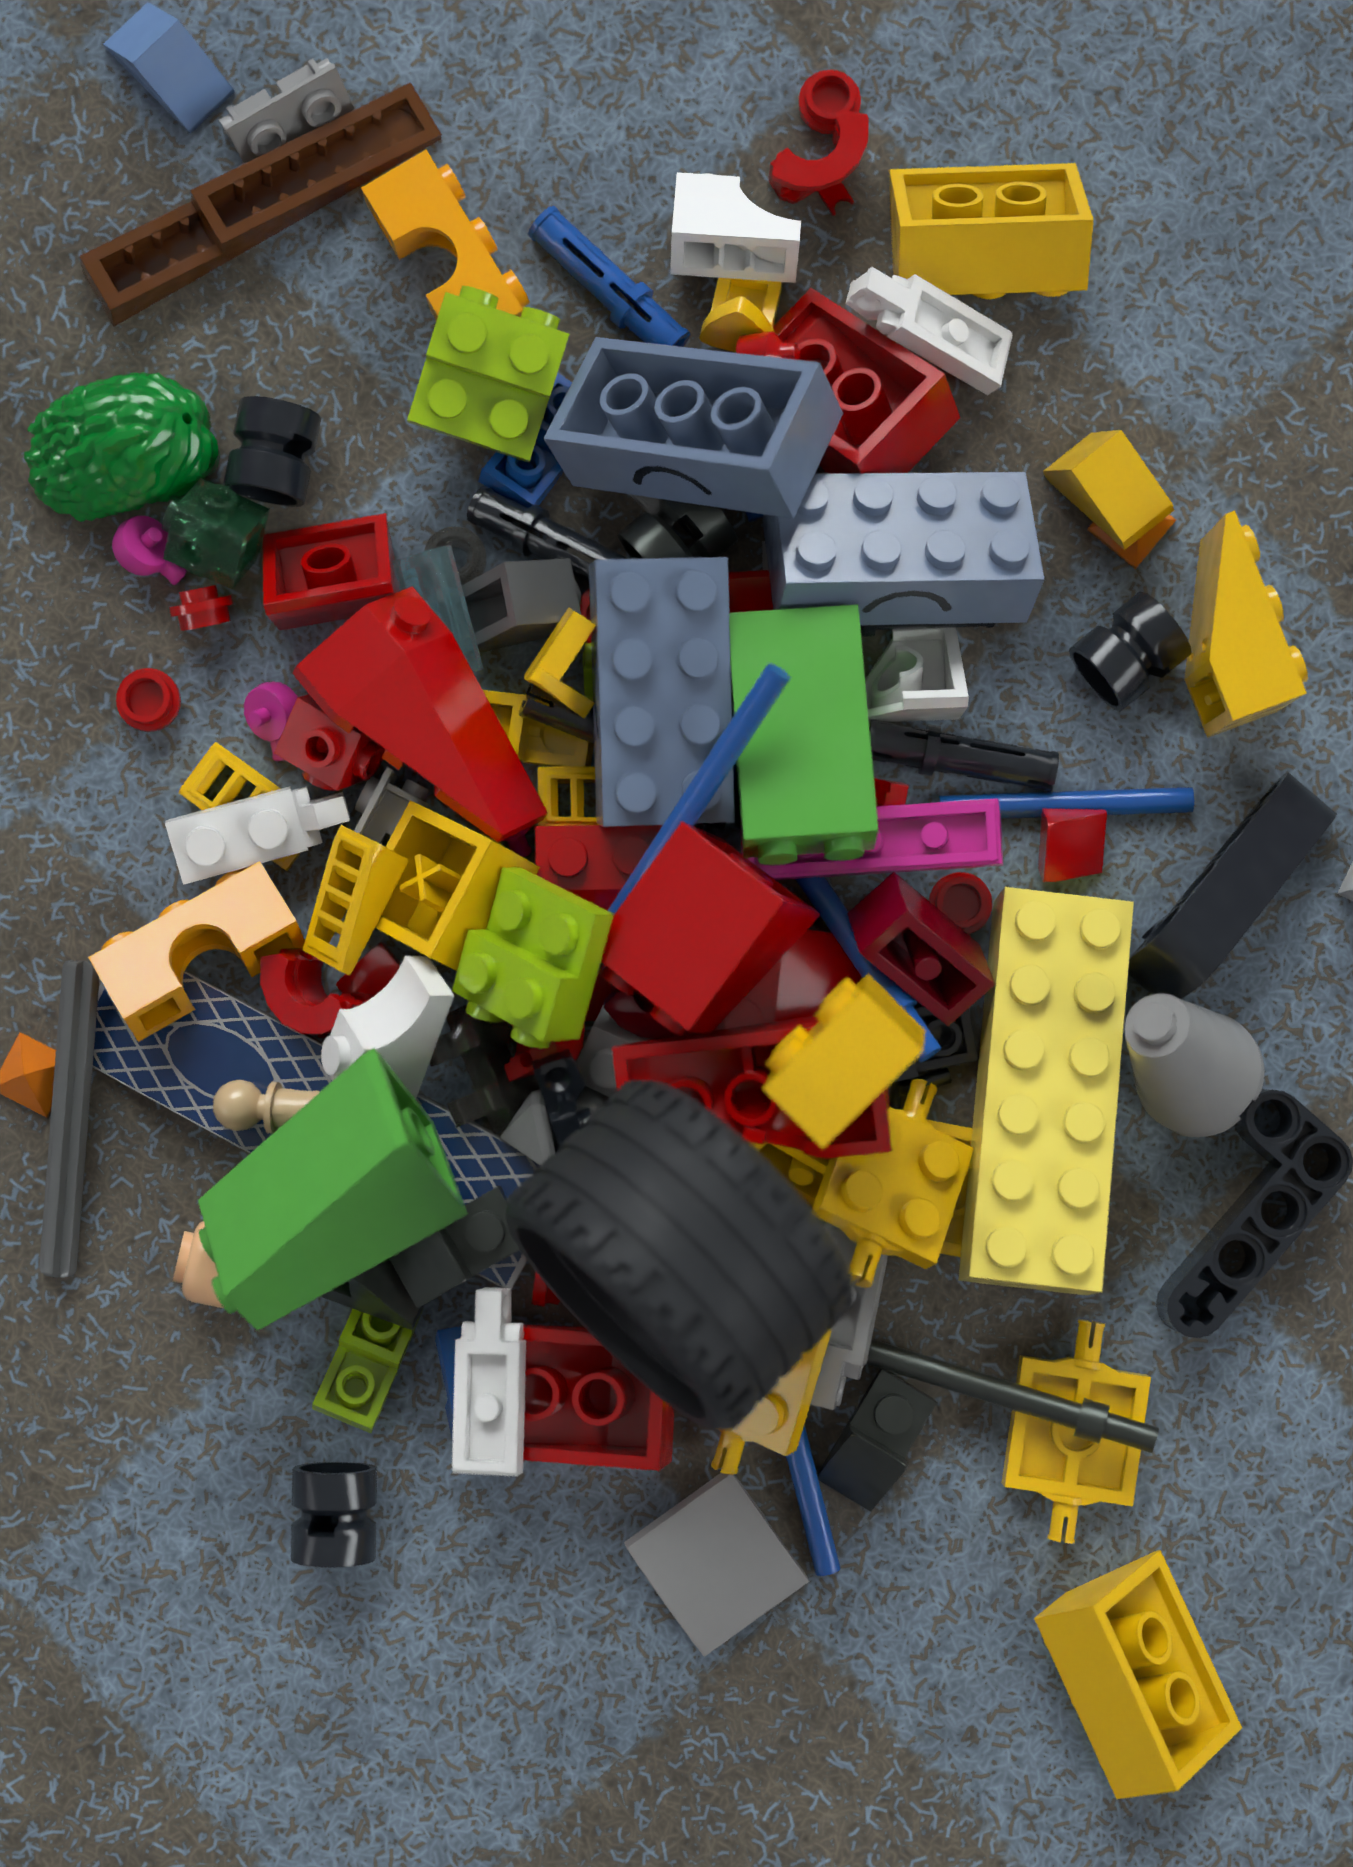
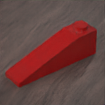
[292,586,548,842]
[612,1016,892,1159]

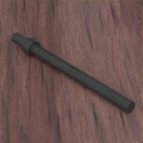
[867,1339,1159,1453]

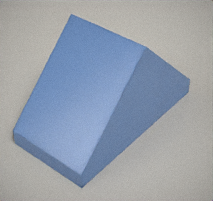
[103,2,235,134]

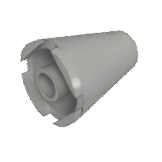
[1124,994,1265,1137]

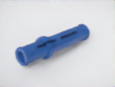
[528,205,691,347]

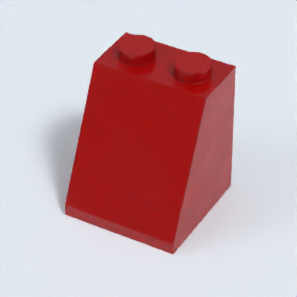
[600,821,820,1036]

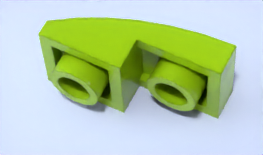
[312,1308,424,1434]

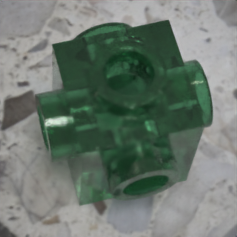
[162,478,270,590]

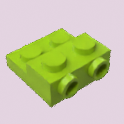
[407,286,570,463]
[452,867,614,1048]

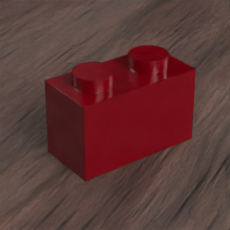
[847,871,996,1026]

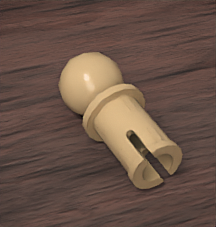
[213,1080,321,1134]

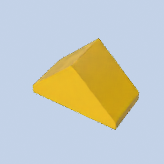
[1043,430,1174,550]

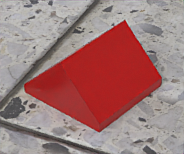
[263,513,400,631]

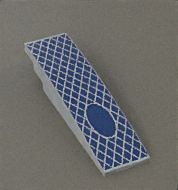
[93,970,540,1290]

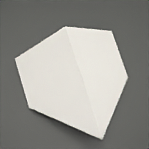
[865,627,969,722]

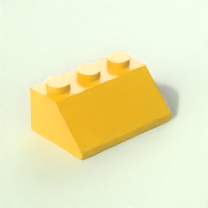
[889,163,1094,299]
[1034,1550,1242,1799]

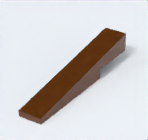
[79,82,442,327]

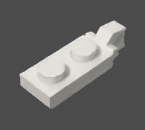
[845,267,1013,395]
[165,786,350,885]
[452,1287,526,1476]

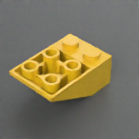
[1184,510,1308,738]

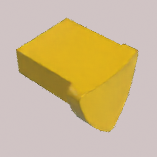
[699,278,782,352]
[524,607,596,719]

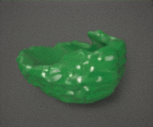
[24,372,221,522]

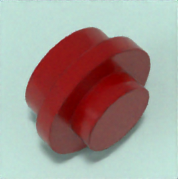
[798,70,861,134]
[169,585,234,631]
[116,668,181,732]
[928,872,992,935]

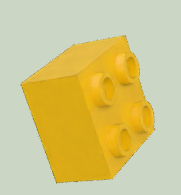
[375,800,540,971]
[763,973,926,1149]

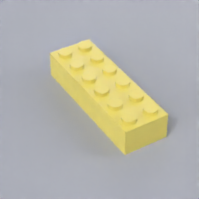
[958,887,1134,1295]

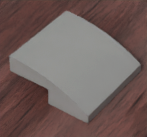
[624,1473,810,1657]

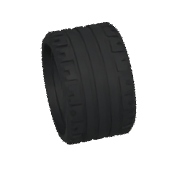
[506,1080,853,1429]

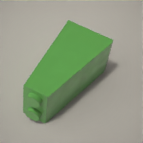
[729,604,878,865]
[198,1048,468,1331]

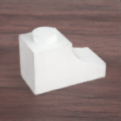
[670,172,801,283]
[321,956,454,1099]

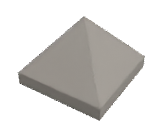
[500,1089,557,1165]

